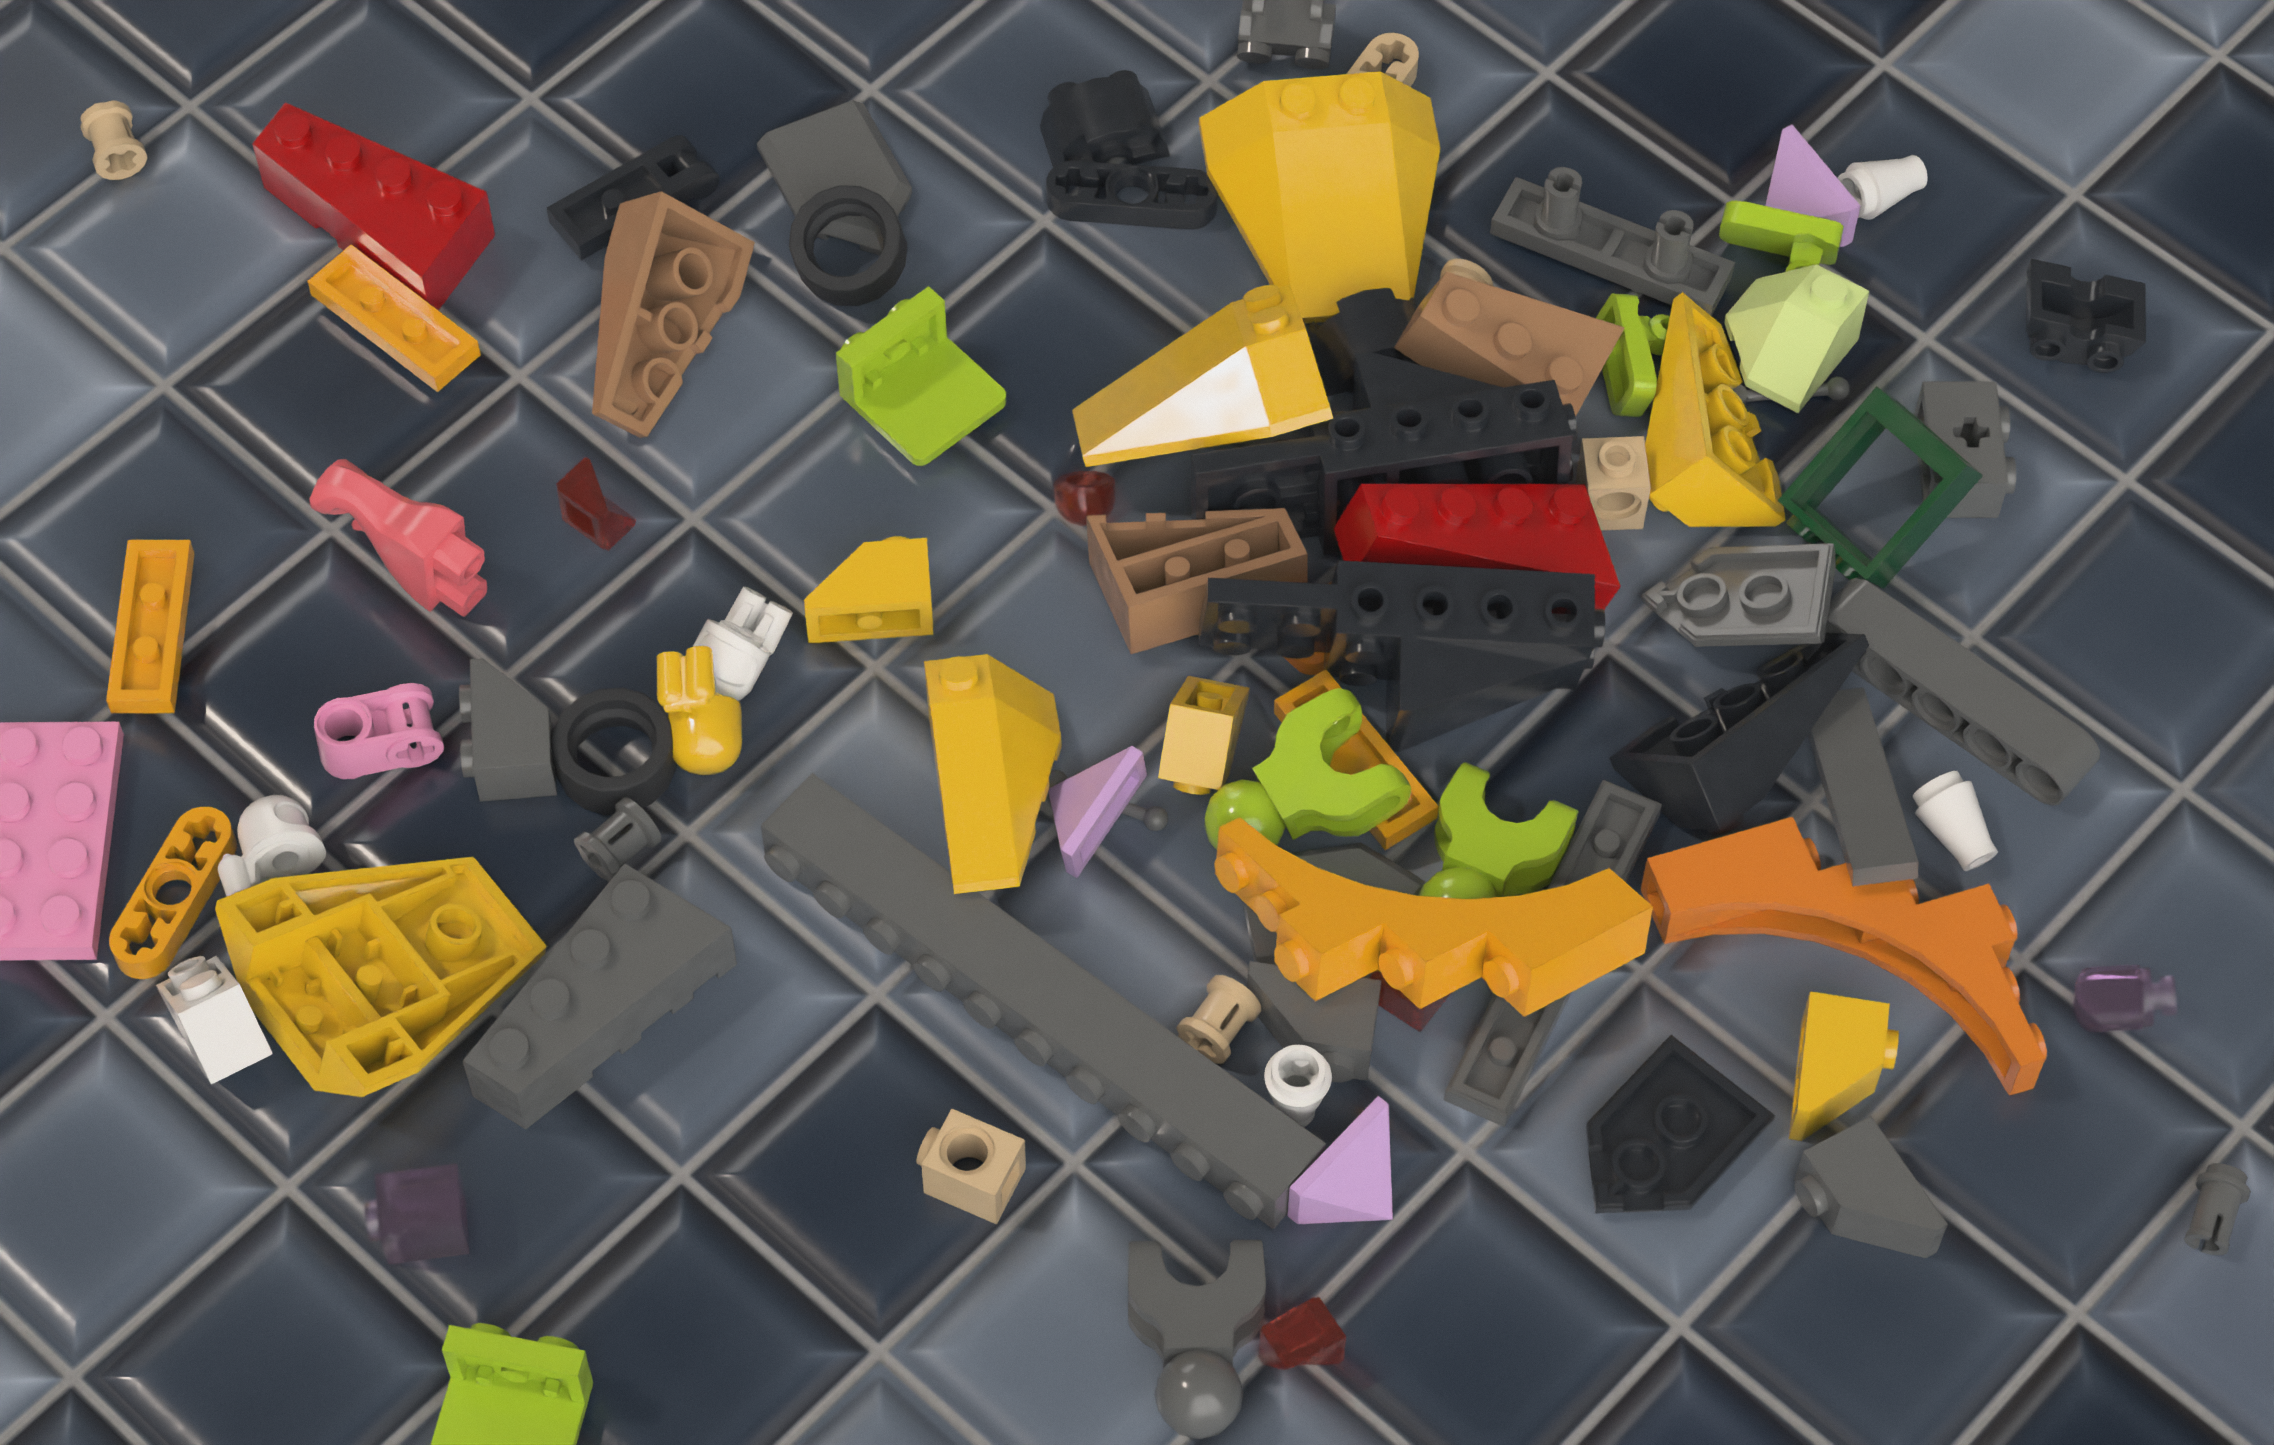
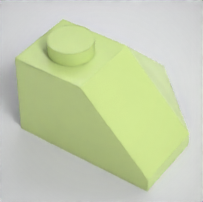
[1724,264,1869,413]

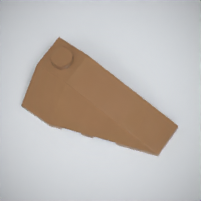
[592,191,755,438]

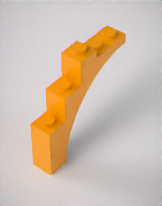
[1214,817,1653,1017]

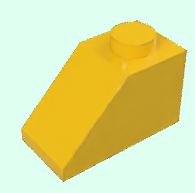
[804,536,934,643]
[1158,676,1250,795]
[1789,991,1899,1141]

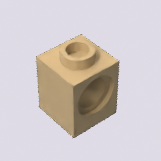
[1576,436,1651,531]
[917,1109,1026,1224]

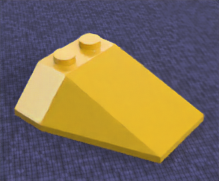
[1198,71,1441,324]
[1072,285,1333,467]
[215,857,547,1097]

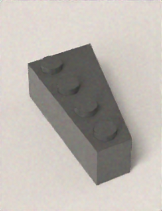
[463,864,737,1130]

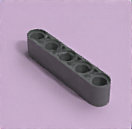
[1826,578,2100,806]

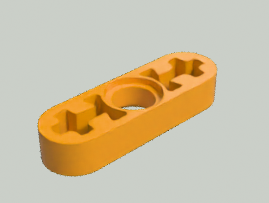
[109,807,237,979]

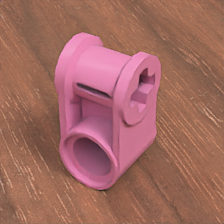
[314,683,444,779]

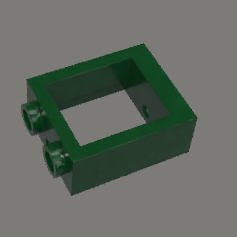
[1778,386,1983,589]

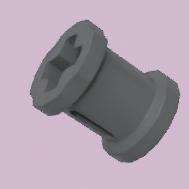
[574,797,661,882]

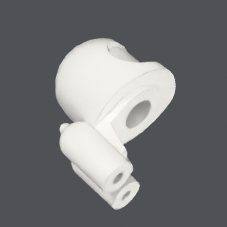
[693,586,793,701]
[218,795,326,896]

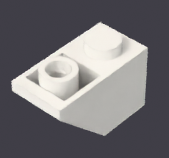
[156,956,273,1084]

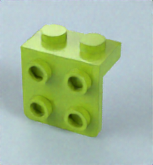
[836,286,1006,466]
[431,1323,593,1445]

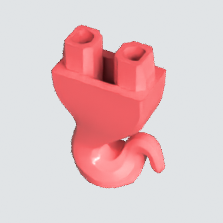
[310,459,487,617]

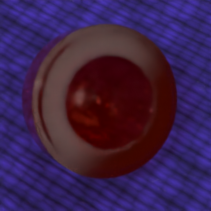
[1053,471,1116,526]

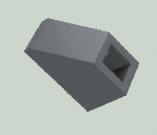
[459,658,557,802]

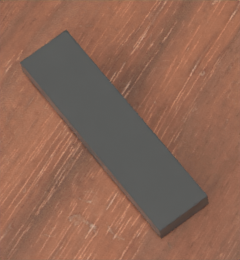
[1808,687,1919,886]

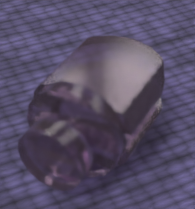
[2073,964,2177,1032]

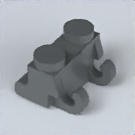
[1237,0,1336,69]

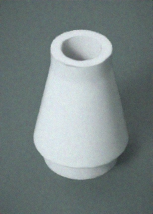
[1838,155,1928,220]
[1913,771,1998,871]
[1264,1045,1332,1127]

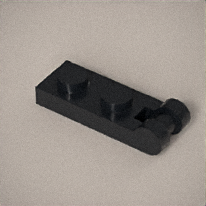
[547,135,720,261]

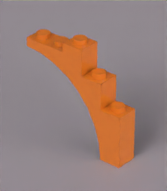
[1641,817,2047,1096]

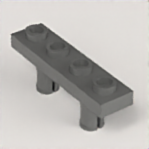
[1490,167,1735,316]

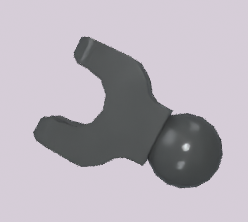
[1128,1240,1266,1439]

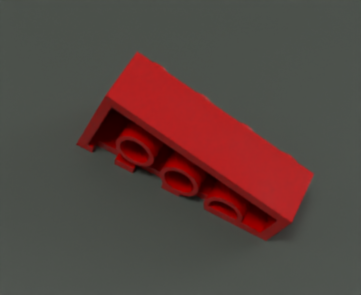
[252,102,495,311]
[1334,484,1621,614]

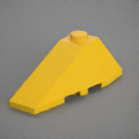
[1645,292,1786,527]
[924,654,1062,894]

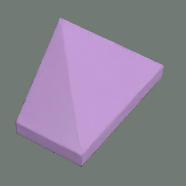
[1765,125,1861,247]
[1048,746,1147,878]
[1287,1096,1393,1224]

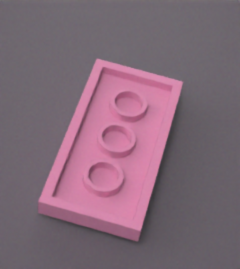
[0,722,124,961]

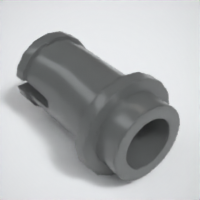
[2184,1163,2251,1255]

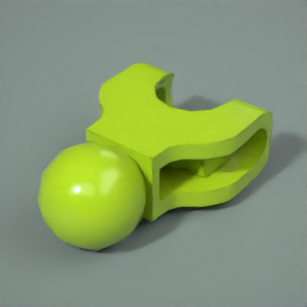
[1204,688,1411,850]
[1419,762,1578,899]

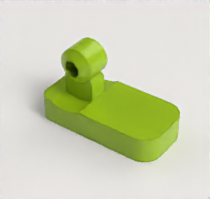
[1719,200,1844,272]
[1596,293,1670,417]

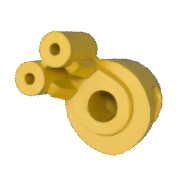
[657,646,742,775]

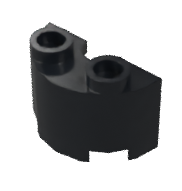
[1040,70,1170,167]
[2026,259,2146,373]
[1307,288,1420,397]

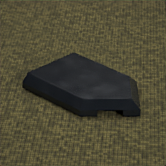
[1586,1035,1775,1214]

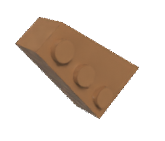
[1394,271,1625,417]
[1086,508,1308,654]

